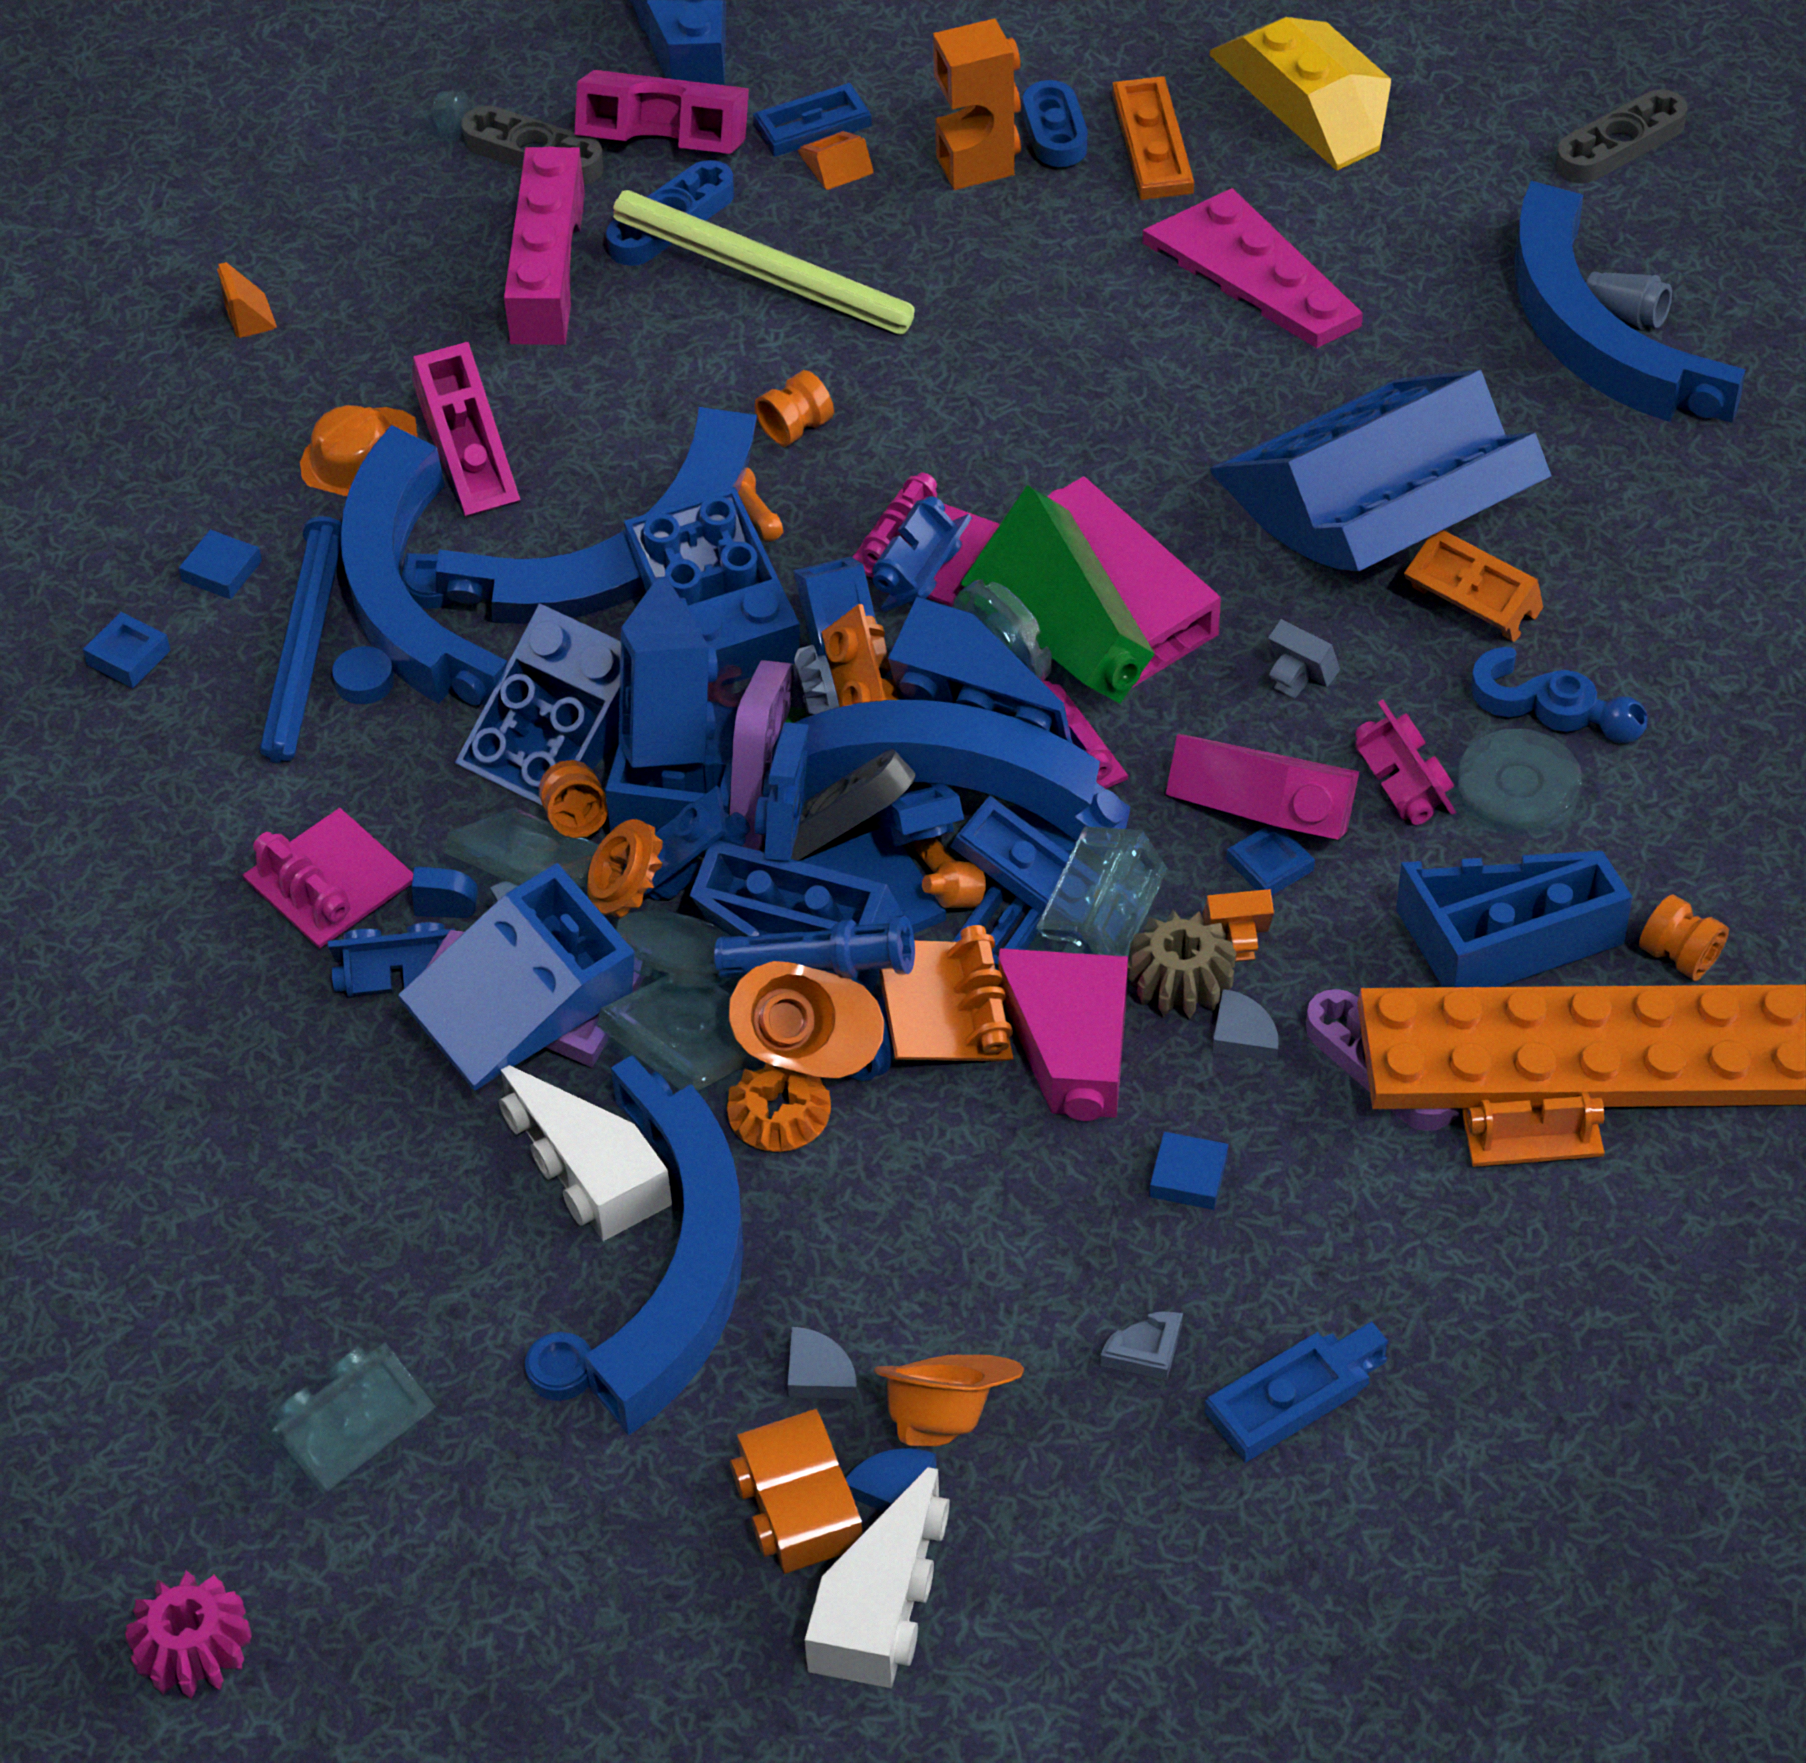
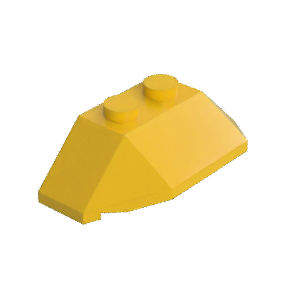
[1210,17,1391,171]

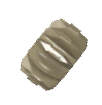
[1128,909,1236,1019]

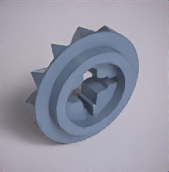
[794,645,839,717]

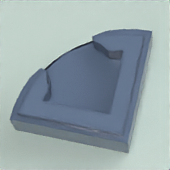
[1213,989,1279,1062]
[1100,1312,1183,1380]
[788,1327,857,1399]

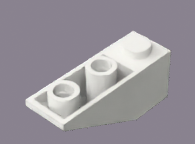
[499,1065,672,1241]
[805,1468,949,1688]

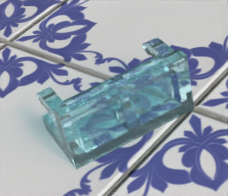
[1037,826,1168,956]

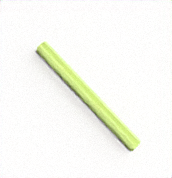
[613,190,915,335]

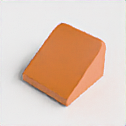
[798,131,874,190]
[217,262,277,338]

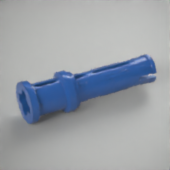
[714,915,915,979]

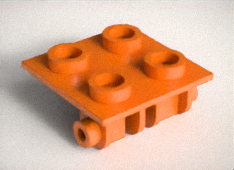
[879,925,1013,1061]

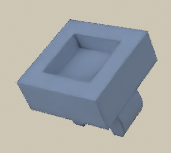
[1268,619,1340,699]

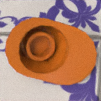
[300,405,418,496]
[729,961,884,1079]
[874,1355,1024,1446]

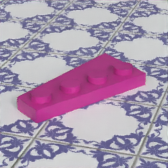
[1142,188,1363,348]

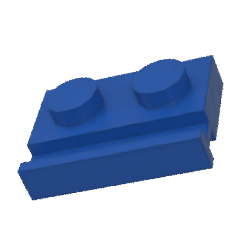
[755,722,809,861]

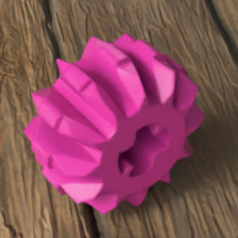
[126,1570,251,1699]

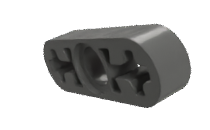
[1555,89,1688,183]
[461,106,604,185]
[765,749,916,861]

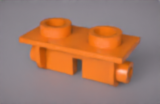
[822,604,899,707]
[1462,1092,1605,1167]

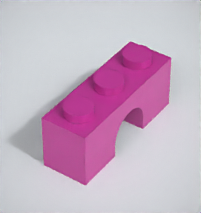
[575,70,749,154]

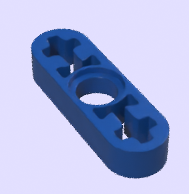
[606,160,735,266]

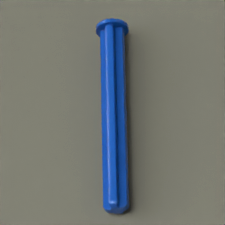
[260,516,342,764]

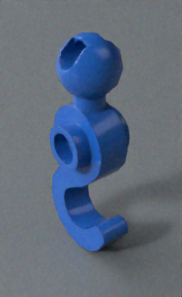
[1471,647,1648,743]

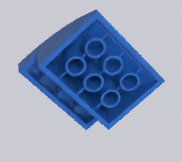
[1210,369,1551,571]

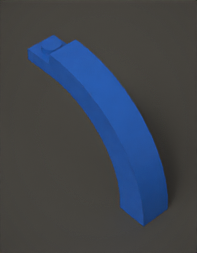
[1515,181,1746,423]
[435,407,757,624]
[341,425,508,706]
[793,556,964,847]
[772,700,1130,862]
[584,1055,744,1436]

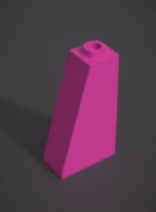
[1047,476,1221,688]

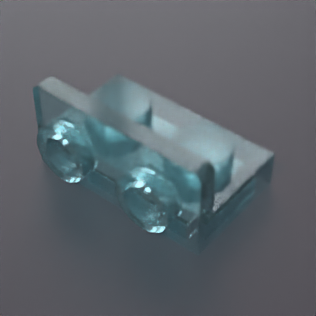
[267,1342,436,1495]

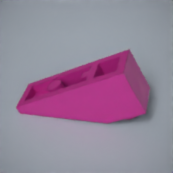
[412,342,520,518]
[1165,734,1359,840]

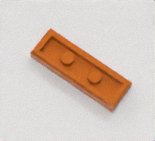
[1112,76,1194,200]

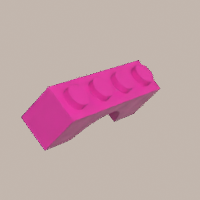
[504,146,585,345]

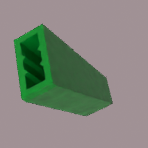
[960,485,1155,704]

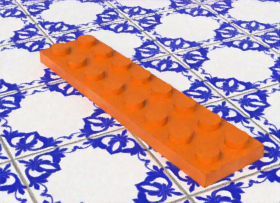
[1357,985,1806,1109]

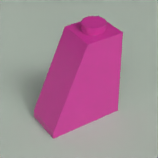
[999,948,1128,1121]

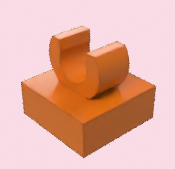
[1202,889,1274,962]

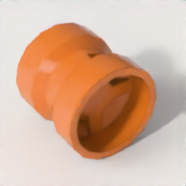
[754,370,834,447]
[539,760,608,838]
[1639,894,1729,981]

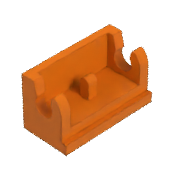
[1404,530,1543,642]

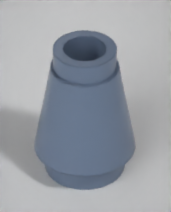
[1586,271,1672,330]

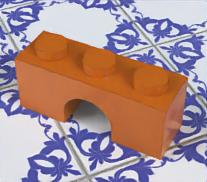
[933,18,1021,190]

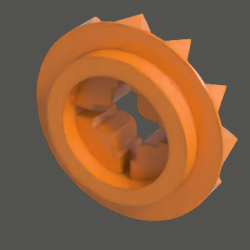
[587,819,663,918]
[727,1063,831,1152]

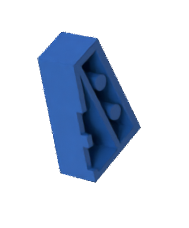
[628,0,726,85]
[690,840,903,994]
[1396,851,1633,987]

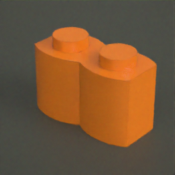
[730,1409,863,1574]

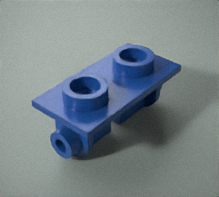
[872,496,972,612]
[643,786,750,900]
[328,922,456,997]

